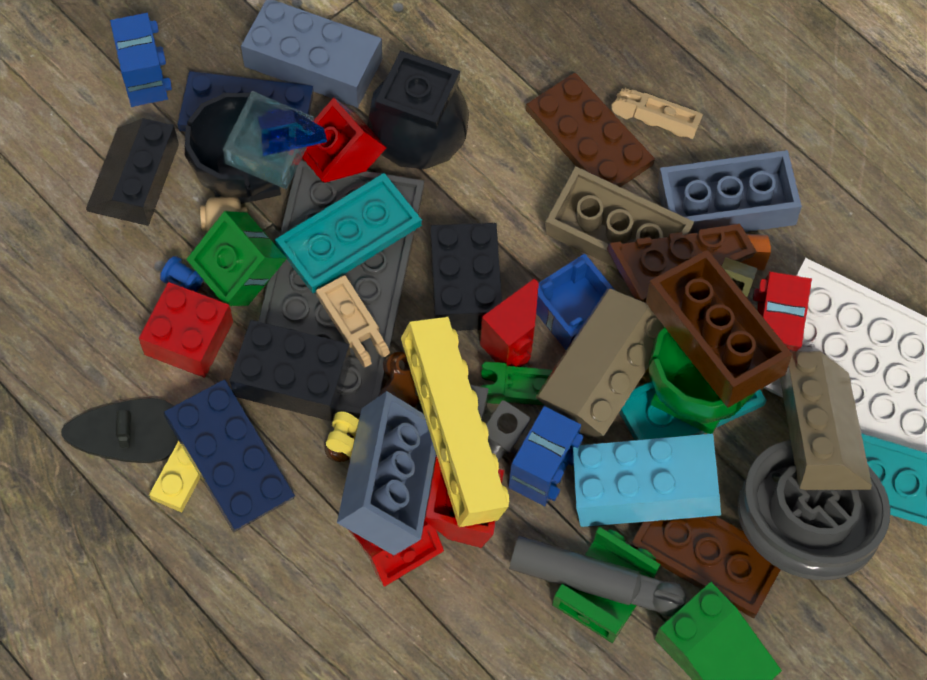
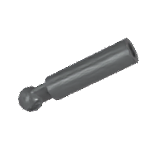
[509,536,686,617]

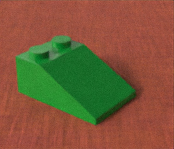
[654,582,782,680]

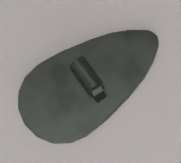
[61,398,179,463]

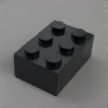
[431,223,502,331]
[230,320,351,421]

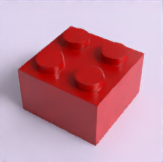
[139,282,233,378]

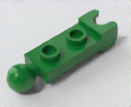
[481,362,553,406]

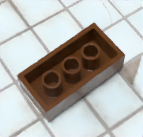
[646,249,792,408]

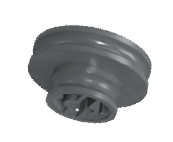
[738,440,890,580]

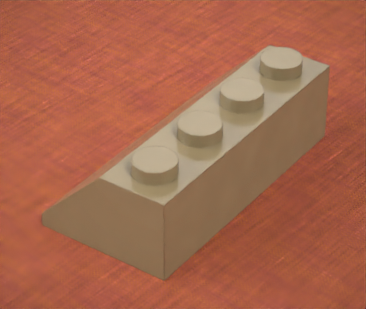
[546,166,694,269]
[535,288,664,438]
[780,351,872,490]

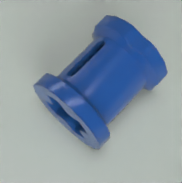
[160,256,204,292]

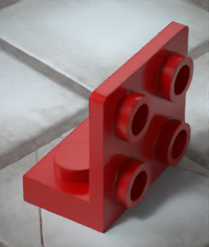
[348,520,444,587]

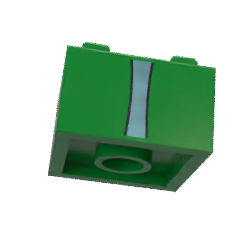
[186,211,287,306]

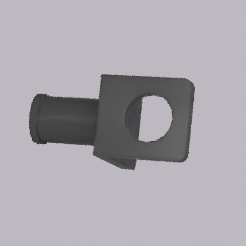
[486,401,531,462]

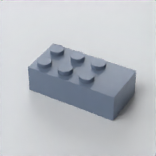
[241,0,383,108]
[658,150,802,234]
[337,391,436,555]

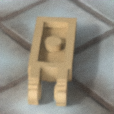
[612,88,703,139]
[316,275,390,368]

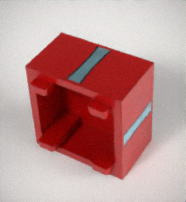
[752,272,812,351]

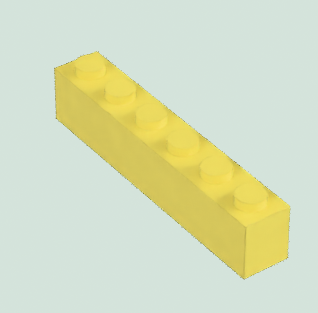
[401,317,509,527]

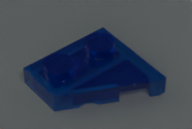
[258,109,327,156]

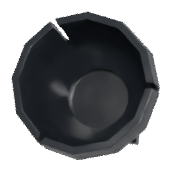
[367,50,469,169]
[184,93,290,204]

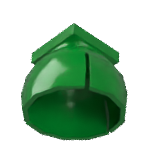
[648,327,757,434]

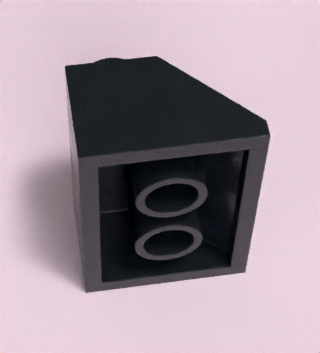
[86,118,179,226]

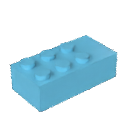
[573,434,721,527]

